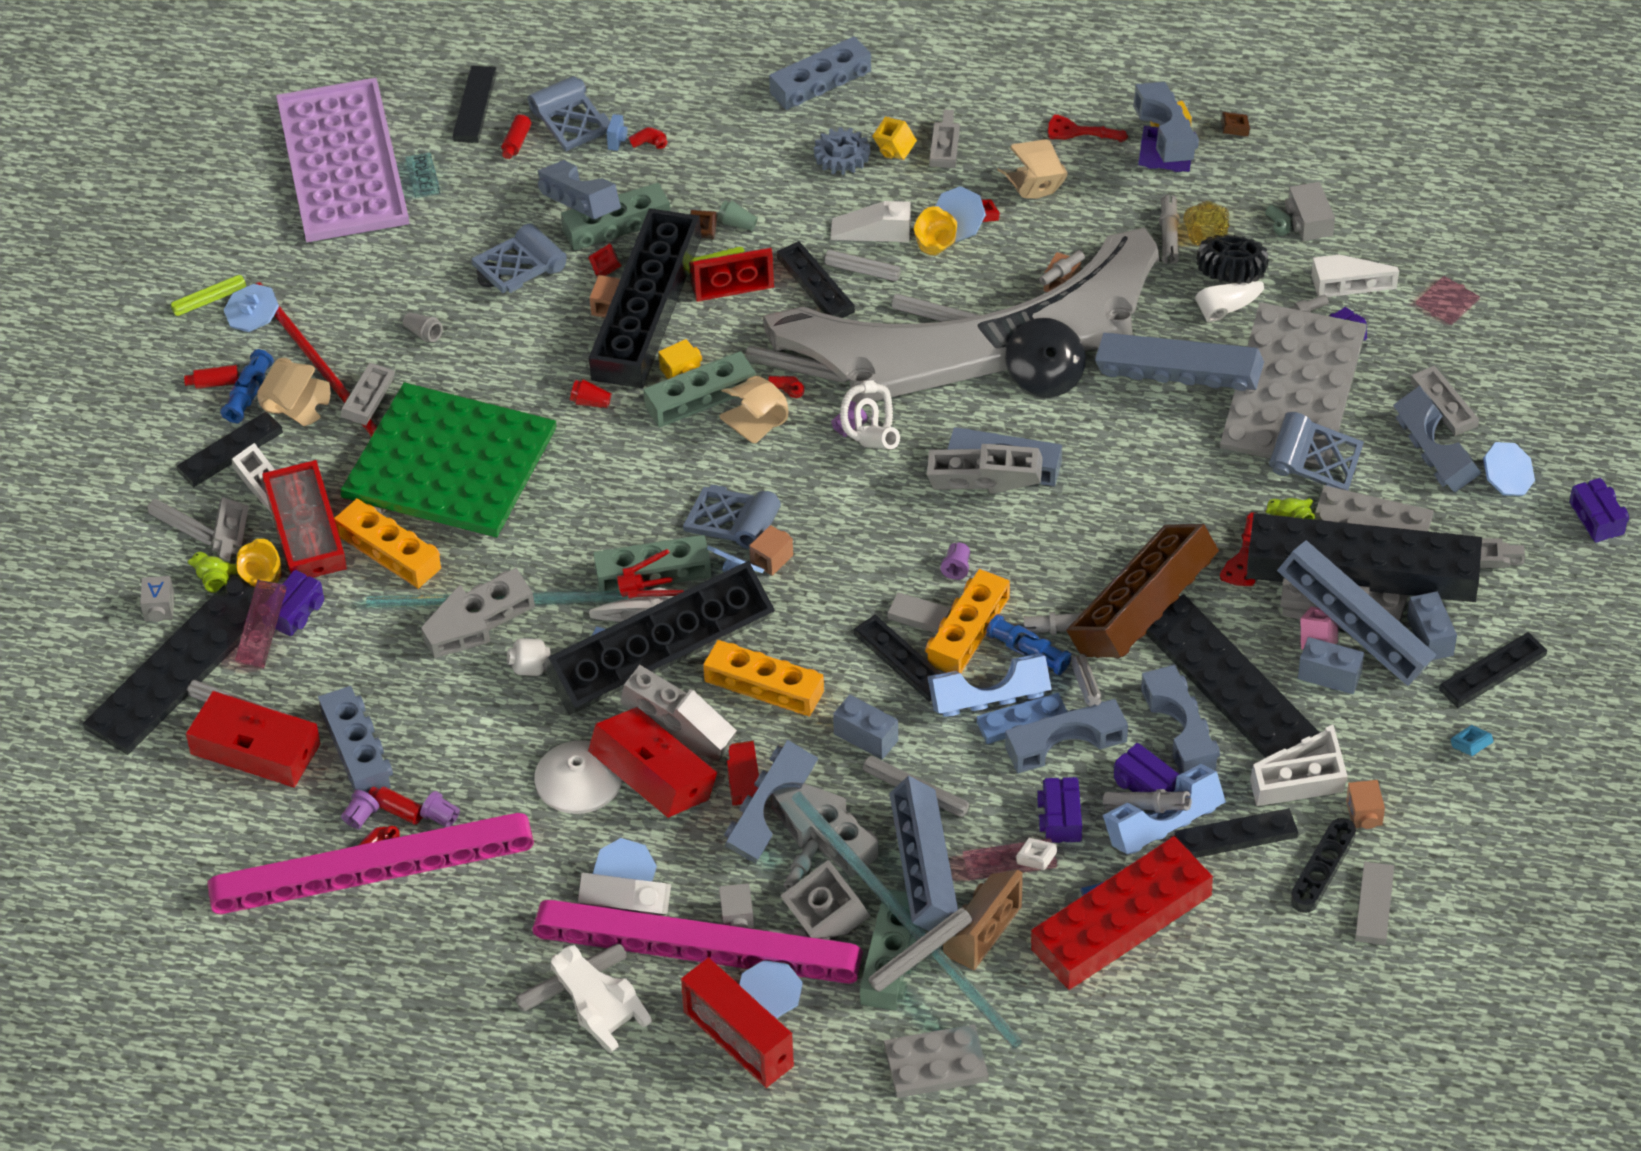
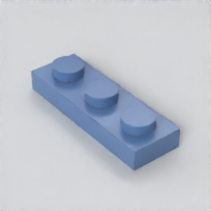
[977,693,1068,744]

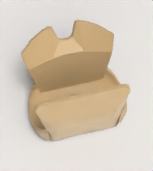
[998,139,1068,199]
[257,357,330,426]
[720,376,788,443]

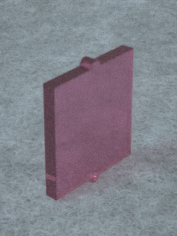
[1416,276,1480,325]

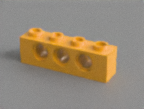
[334,499,441,589]
[925,569,1010,673]
[703,640,824,717]

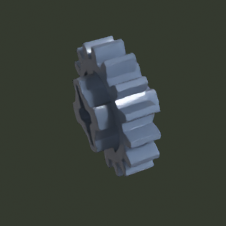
[814,127,870,175]

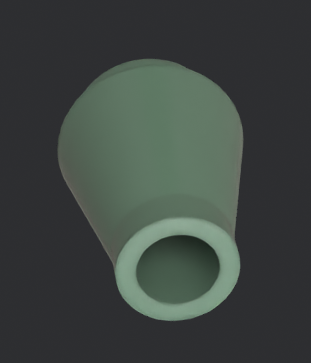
[717,200,758,231]

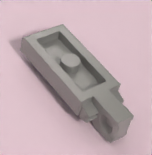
[930,109,960,168]
[211,497,249,562]
[1480,539,1525,568]

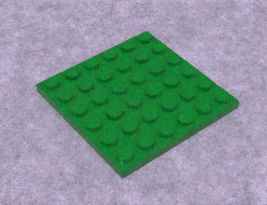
[341,382,556,538]

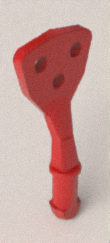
[1048,114,1128,142]
[1220,512,1255,586]

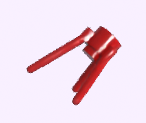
[617,549,684,599]

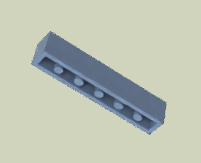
[1095,333,1264,391]
[1277,540,1437,686]
[889,776,958,931]

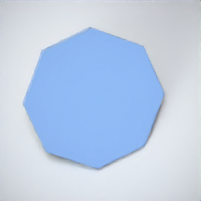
[935,186,986,242]
[224,284,279,332]
[1483,442,1535,496]
[707,545,764,573]
[593,838,657,881]
[739,960,803,1019]

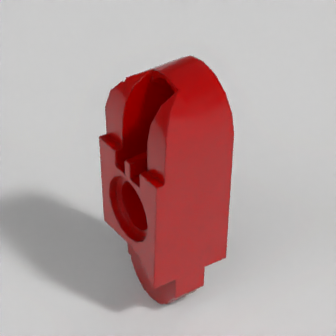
[727,741,759,813]

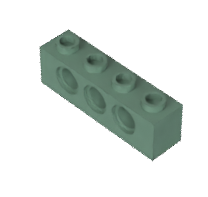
[561,182,670,251]
[643,351,756,428]
[593,535,711,595]
[860,889,919,1011]

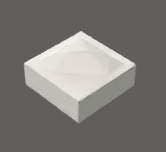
[1016,838,1057,870]

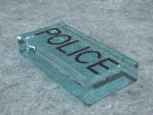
[405,152,440,198]

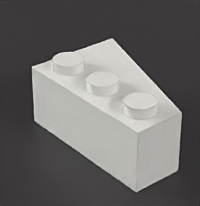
[1250,724,1348,806]

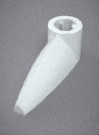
[1195,282,1264,323]
[589,588,674,622]

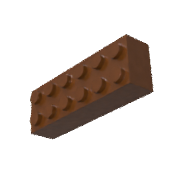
[1066,524,1219,658]

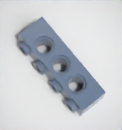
[769,36,871,110]
[318,686,393,793]

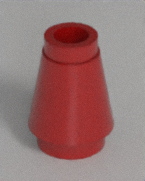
[570,379,612,408]

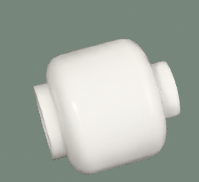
[507,638,550,676]

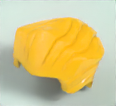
[914,206,957,255]
[237,539,281,590]

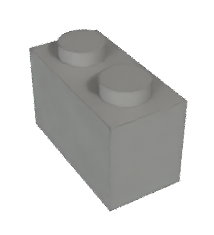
[1285,182,1335,241]

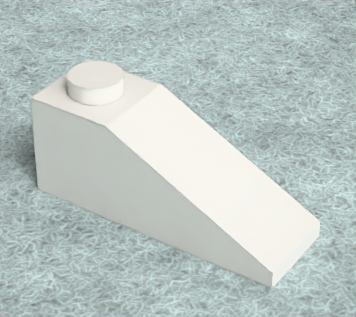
[831,201,911,242]
[1311,255,1399,297]
[232,443,275,512]
[578,873,671,914]

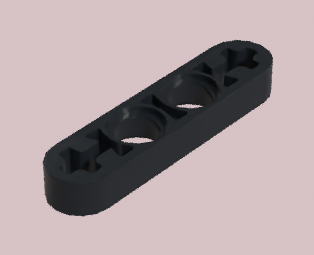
[1291,818,1356,913]

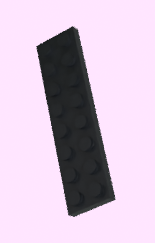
[83,575,271,755]
[1146,594,1320,758]

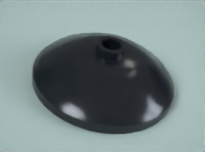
[1005,318,1086,398]

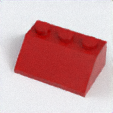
[689,248,774,302]

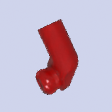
[628,127,668,149]
[769,376,805,398]
[357,825,400,846]

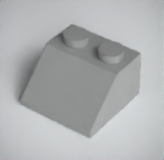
[780,860,871,938]

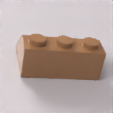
[943,870,1023,971]

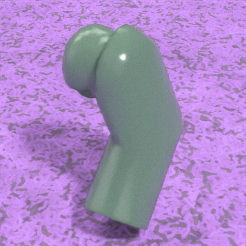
[1265,204,1291,236]

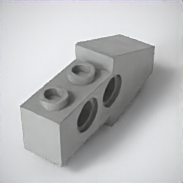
[927,444,1043,493]
[421,568,535,658]
[620,665,737,762]
[771,783,878,878]

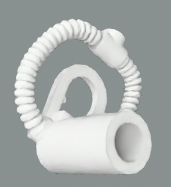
[840,380,900,449]

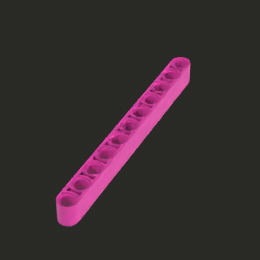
[207,813,534,914]
[532,900,863,984]

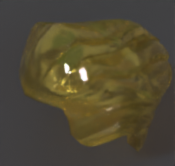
[1183,200,1229,246]

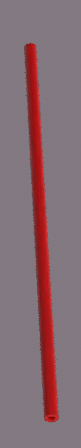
[256,282,377,437]

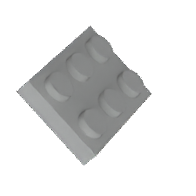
[884,1024,989,1098]

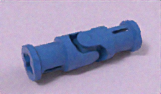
[220,349,274,424]
[986,614,1072,675]

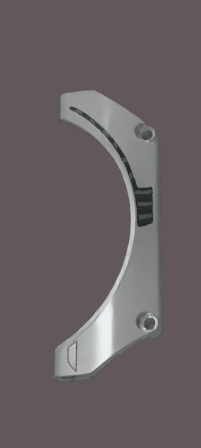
[763,227,1159,403]

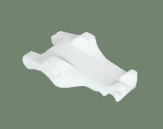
[551,945,652,1053]

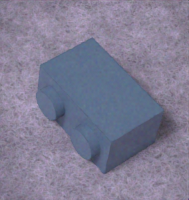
[1407,591,1457,660]
[1298,637,1364,694]
[833,694,899,760]

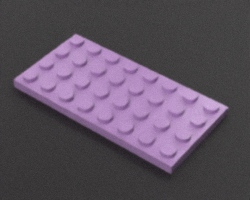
[276,78,410,242]

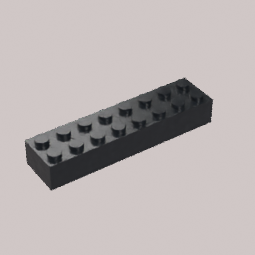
[588,208,702,389]
[1246,513,1482,603]
[542,561,775,715]

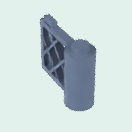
[528,75,610,151]
[472,223,567,293]
[1269,412,1364,491]
[683,484,781,549]

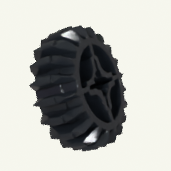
[1196,234,1269,285]

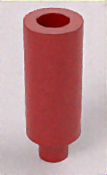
[501,115,532,159]
[184,365,239,389]
[368,786,423,825]

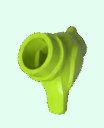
[1265,498,1315,520]
[187,552,238,593]

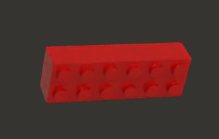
[1031,836,1213,990]

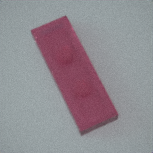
[235,580,287,669]
[963,838,1057,881]

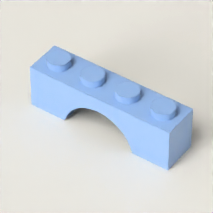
[928,653,1052,717]
[1103,764,1226,855]

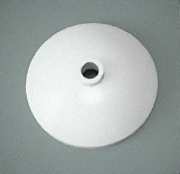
[534,740,622,814]

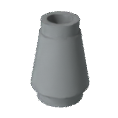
[403,312,443,342]

